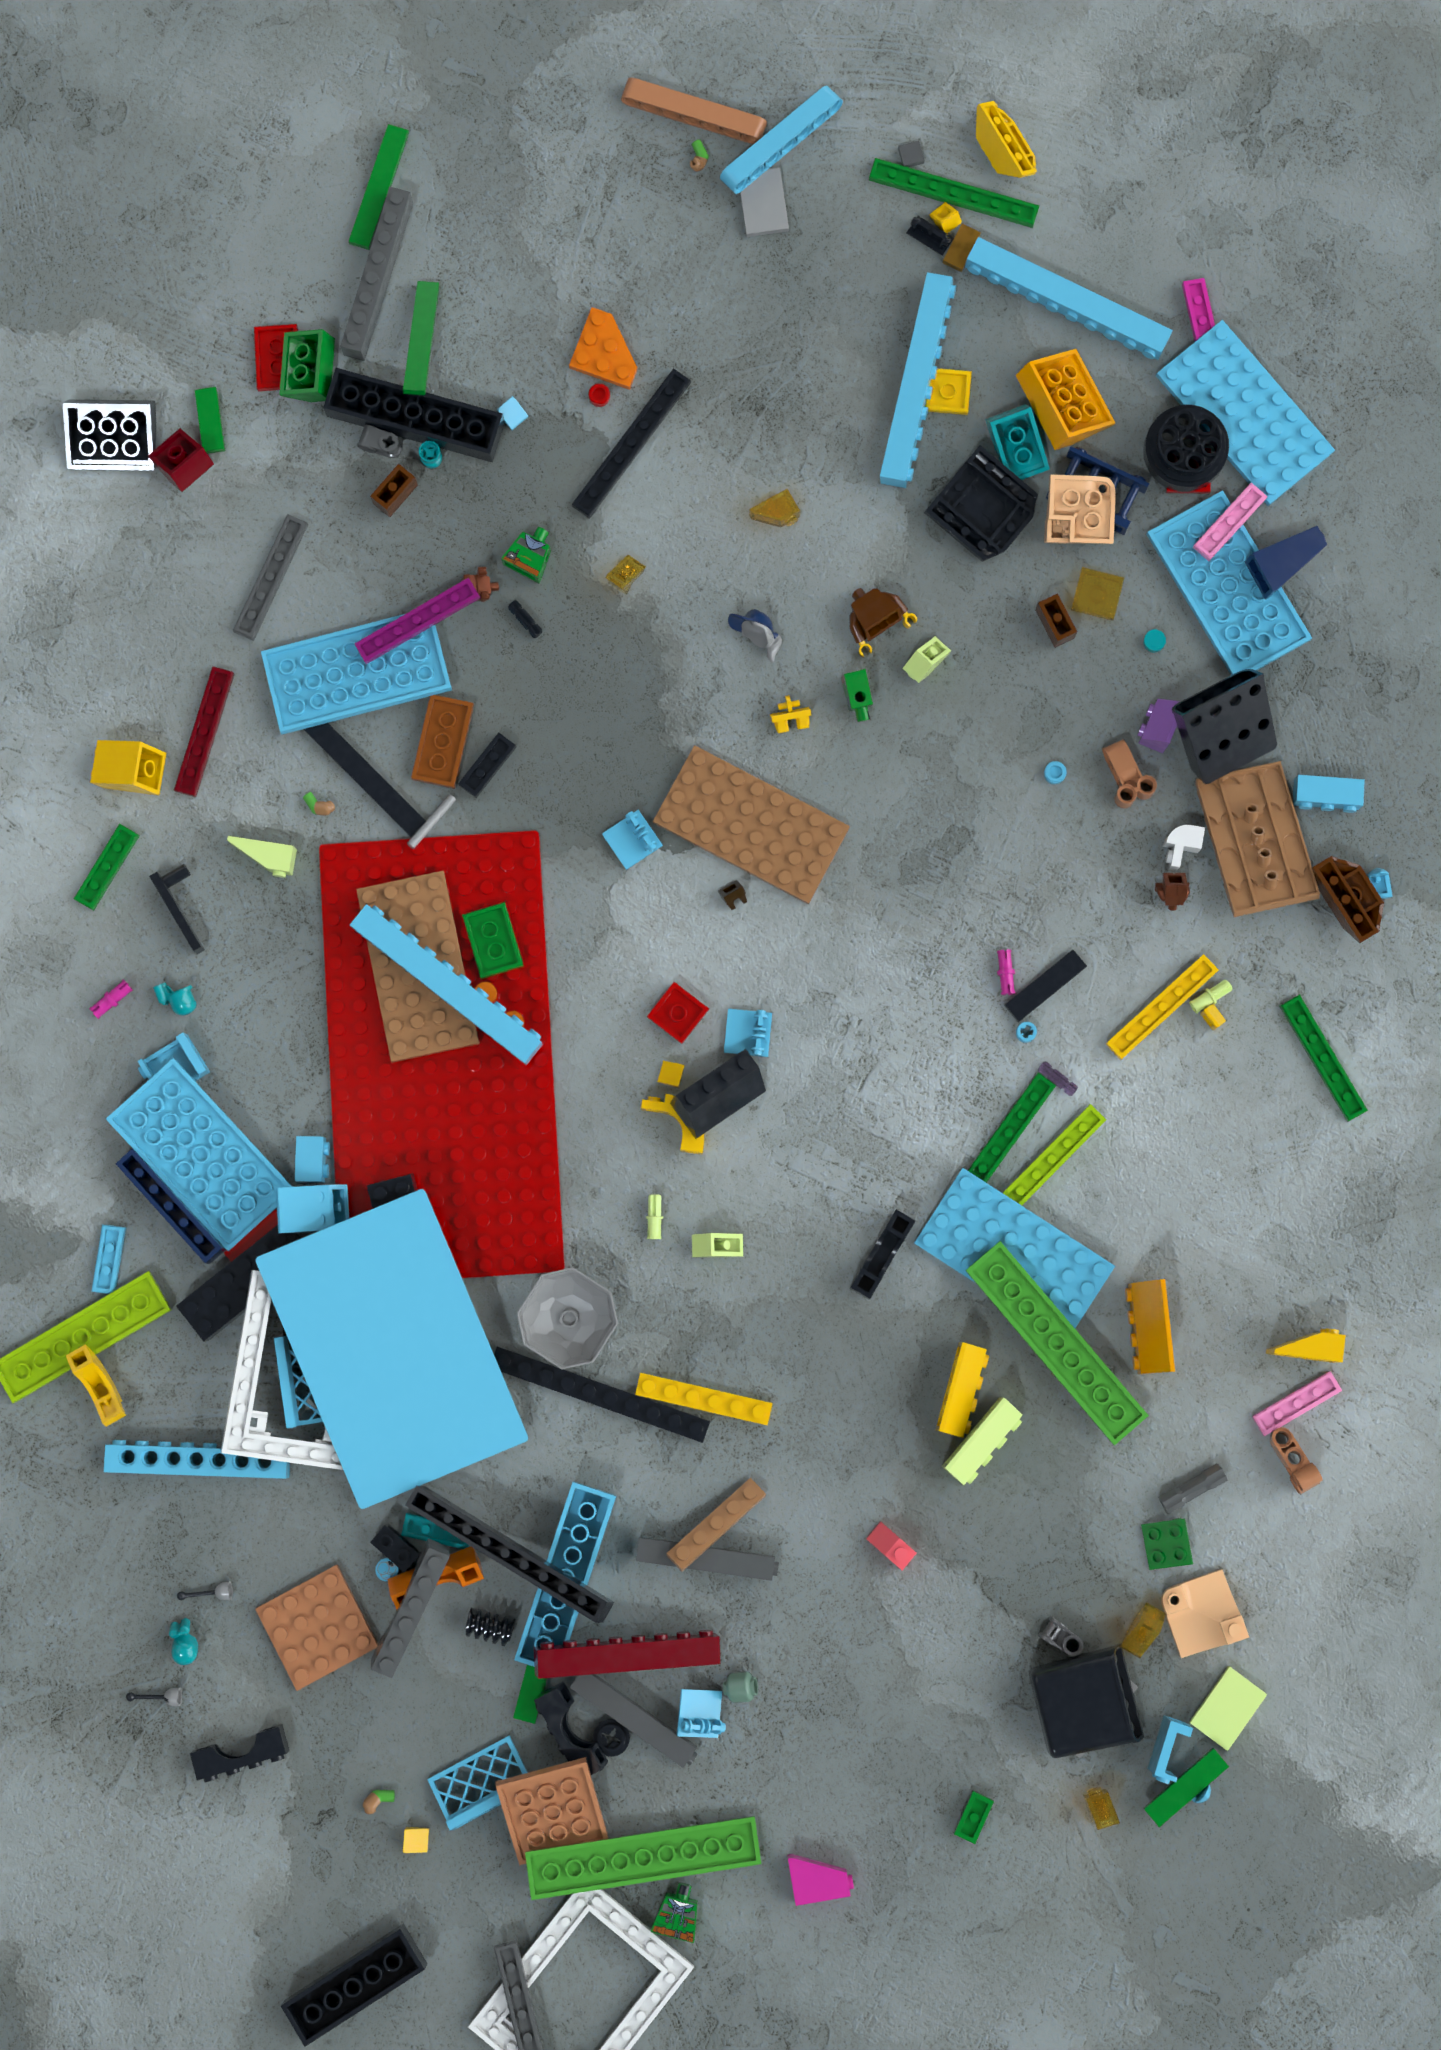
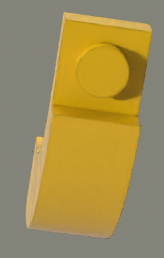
[641,1094,704,1155]
[66,1344,126,1427]

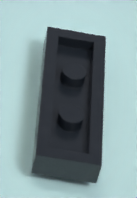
[458,732,516,798]

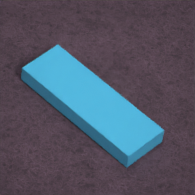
[91,1225,126,1294]

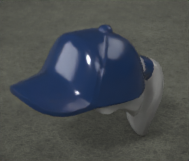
[728,609,782,662]

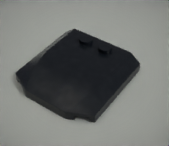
[924,445,1038,562]

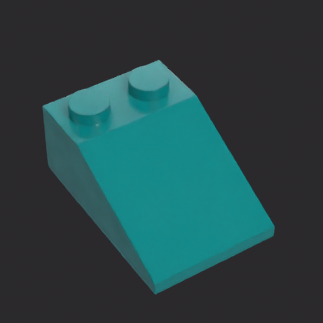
[985,404,1050,480]

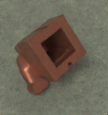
[462,567,499,602]
[1155,873,1190,911]

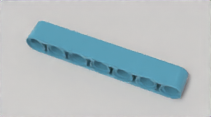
[720,86,843,194]

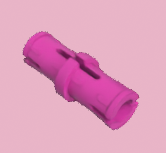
[997,949,1015,996]
[89,980,133,1019]

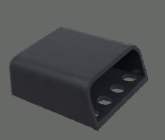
[1172,669,1277,784]
[1029,1643,1144,1758]

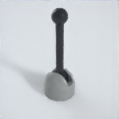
[177,1581,233,1601]
[126,1688,182,1706]

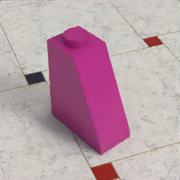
[787,1854,854,1906]

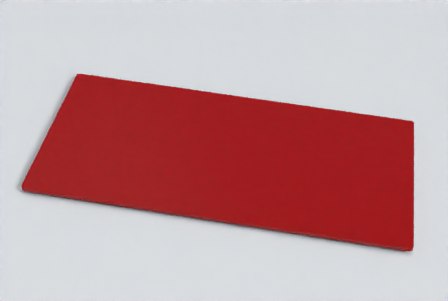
[319,830,565,1278]

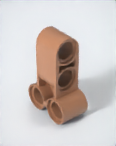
[1102,740,1157,809]
[1270,1427,1323,1495]

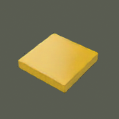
[925,368,972,415]

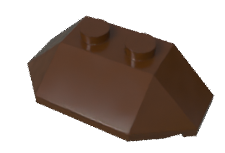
[1312,856,1384,943]

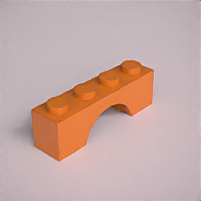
[387,1546,484,1610]

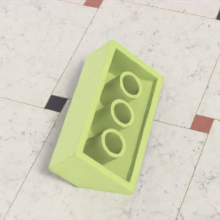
[941,1397,1022,1485]

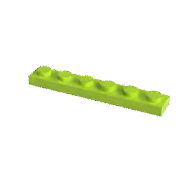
[1002,1104,1107,1205]

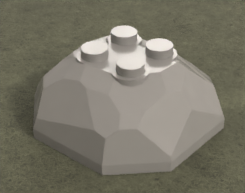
[517,1268,618,1369]

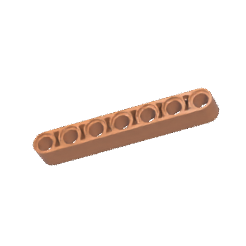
[621,78,767,144]

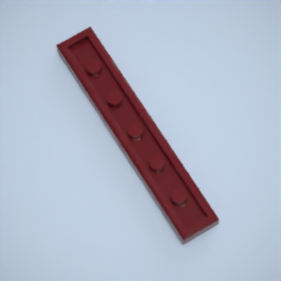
[174,666,234,797]

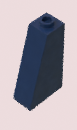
[1245,526,1328,599]

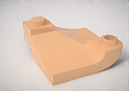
[1044,475,1115,544]
[1161,1569,1249,1658]

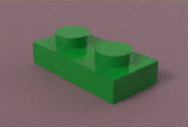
[953,1790,994,1844]

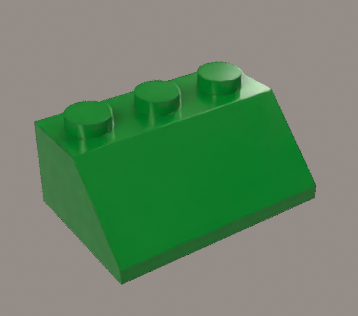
[279,329,335,402]

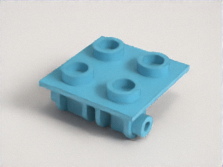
[602,810,663,870]
[724,1009,772,1057]
[677,1689,726,1738]

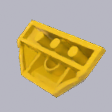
[976,101,1037,178]

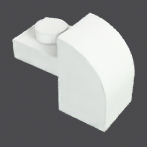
[1163,825,1205,871]

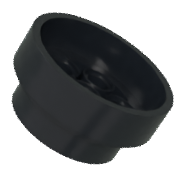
[1143,405,1229,492]

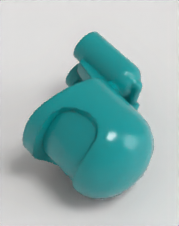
[153,982,197,1016]
[169,1618,199,1665]

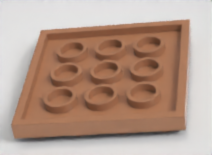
[255,1564,378,1691]
[495,1757,609,1865]

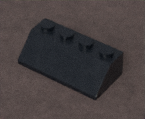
[670,1049,766,1139]

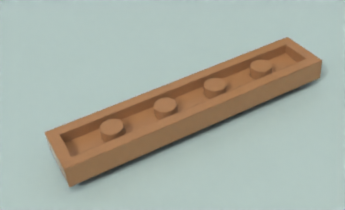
[667,1478,766,1572]

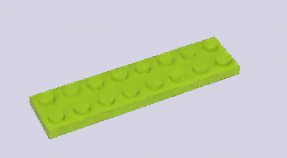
[0,1271,172,1403]

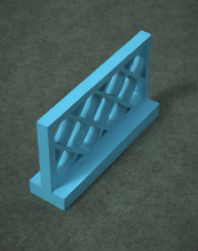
[273,1335,323,1428]
[427,1736,528,1830]

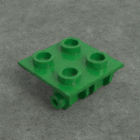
[1141,1518,1193,1570]

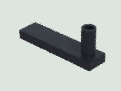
[149,864,205,955]

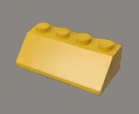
[935,1342,989,1438]

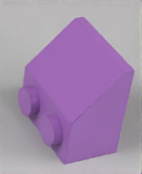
[1137,699,1180,753]

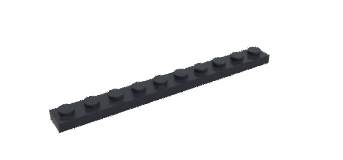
[494,1346,710,1443]

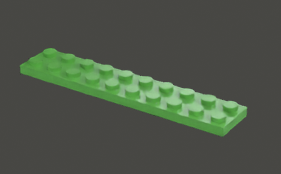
[965,1241,1149,1445]
[525,1816,761,1900]

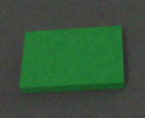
[462,902,524,979]

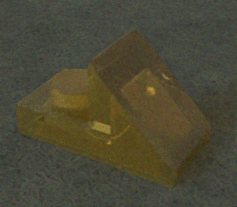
[605,555,646,595]

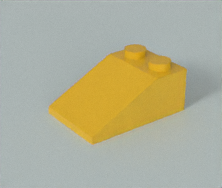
[1266,1328,1346,1363]

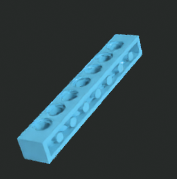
[104,1440,290,1479]

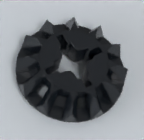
[593,1719,630,1757]

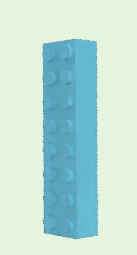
[514,1481,617,1667]

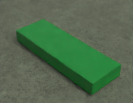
[195,387,225,454]

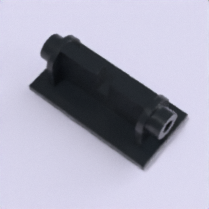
[906,216,954,256]

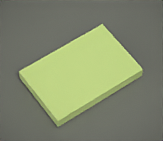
[1189,1666,1267,1751]

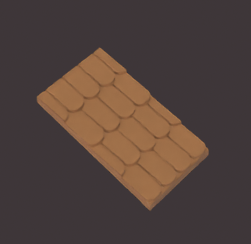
[1195,761,1320,917]

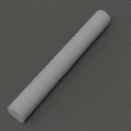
[407,794,456,849]

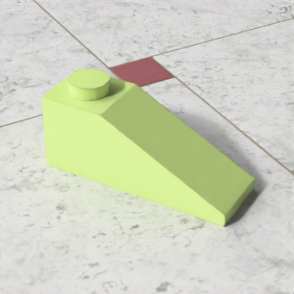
[227,836,297,878]

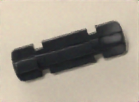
[508,600,542,638]

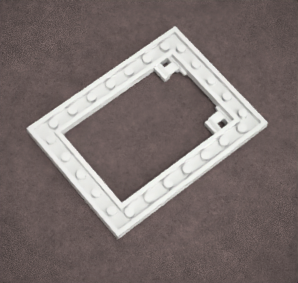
[221,1270,343,1470]
[468,1889,694,2050]

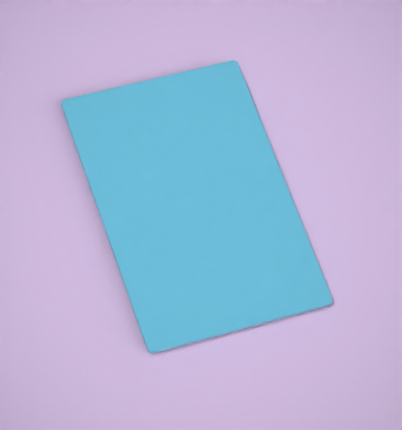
[256,1189,528,1509]

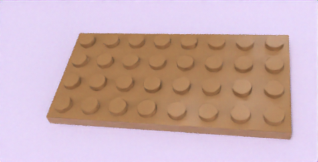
[653,745,850,905]
[357,871,480,1063]

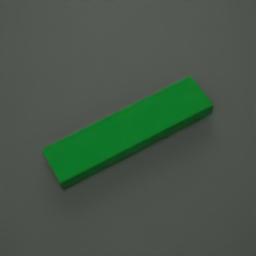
[74,824,140,911]
[513,1665,547,1724]
[1143,1748,1229,1827]

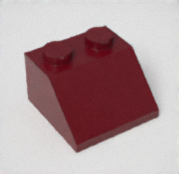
[148,428,214,492]

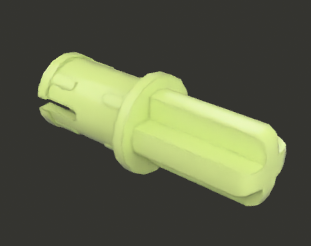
[1189,980,1232,1014]
[646,1194,663,1239]

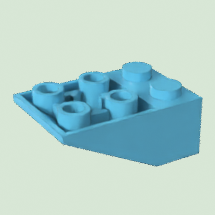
[276,1185,349,1233]

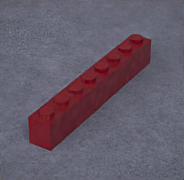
[534,1630,721,1679]

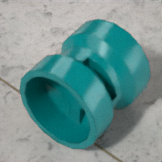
[418,441,442,469]

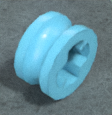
[1016,1022,1037,1043]

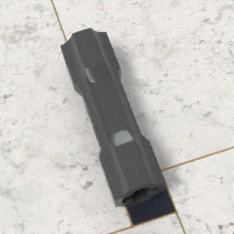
[1158,1463,1228,1514]

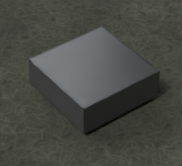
[898,141,925,167]

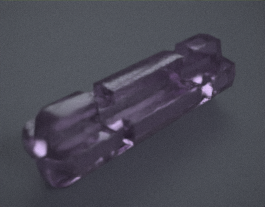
[1038,1061,1078,1096]

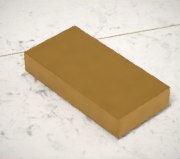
[942,224,981,272]

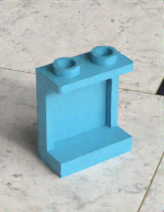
[138,1032,210,1081]
[1147,1715,1193,1784]

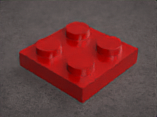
[647,982,709,1044]

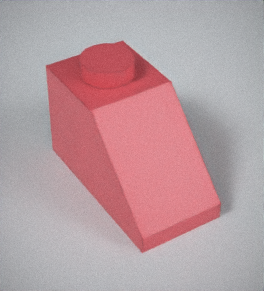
[866,1521,917,1571]

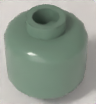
[723,1672,758,1703]

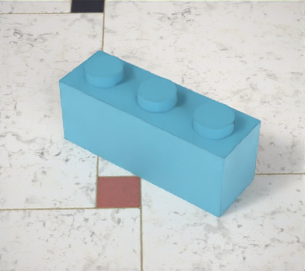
[1293,775,1365,813]

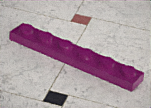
[355,577,480,664]

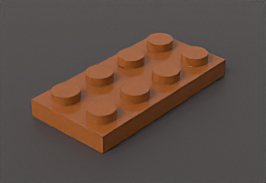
[411,695,474,789]

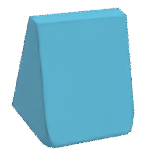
[497,396,528,430]

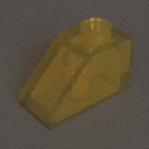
[749,489,800,527]
[1121,1602,1166,1658]
[1083,1787,1120,1830]

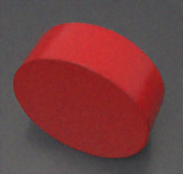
[588,384,610,407]

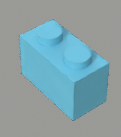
[295,1136,330,1183]

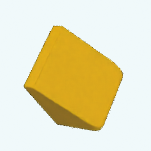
[929,202,961,234]
[1200,1004,1226,1031]
[657,1060,685,1088]
[403,1827,429,1853]

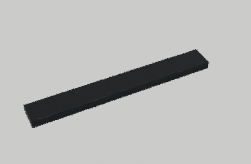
[572,368,691,519]
[303,723,426,838]

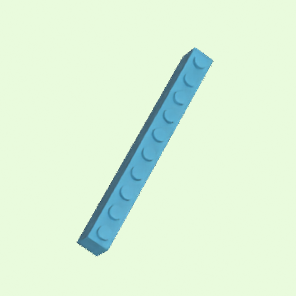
[965,237,1173,360]
[880,272,956,488]
[350,904,543,1065]

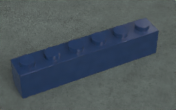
[115,1149,226,1264]

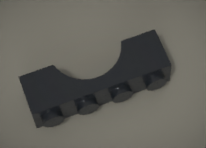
[850,1209,915,1300]
[534,1681,608,1775]
[190,1724,290,1782]

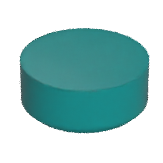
[1143,629,1166,653]

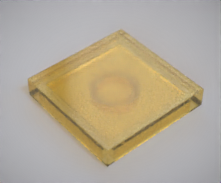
[1071,567,1124,621]

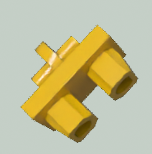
[770,695,812,733]

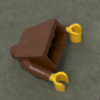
[849,588,917,657]

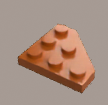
[569,307,637,390]

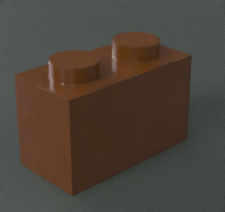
[370,464,418,517]
[1035,593,1077,648]

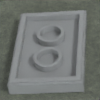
[740,168,789,237]

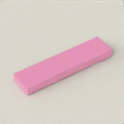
[1193,483,1268,561]
[1252,1371,1342,1436]

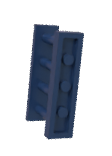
[1046,446,1150,535]

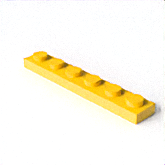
[1106,954,1219,1060]
[635,1373,772,1425]

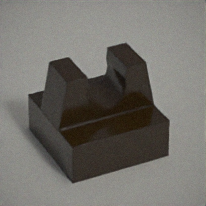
[718,880,747,910]

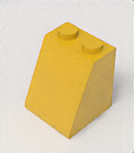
[90,740,166,795]

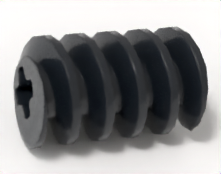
[465,1607,516,1646]

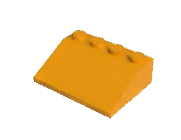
[1015,349,1115,450]
[1125,1279,1175,1374]

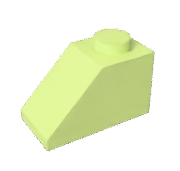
[903,637,951,683]
[692,1233,743,1257]

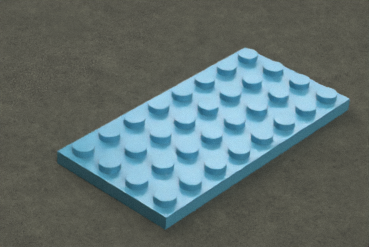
[1156,320,1335,506]
[1146,490,1312,675]
[261,614,452,735]
[106,1058,293,1251]
[914,1168,1115,1328]

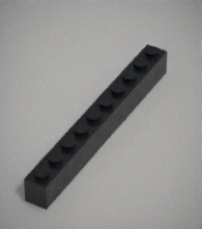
[405,1485,614,1623]

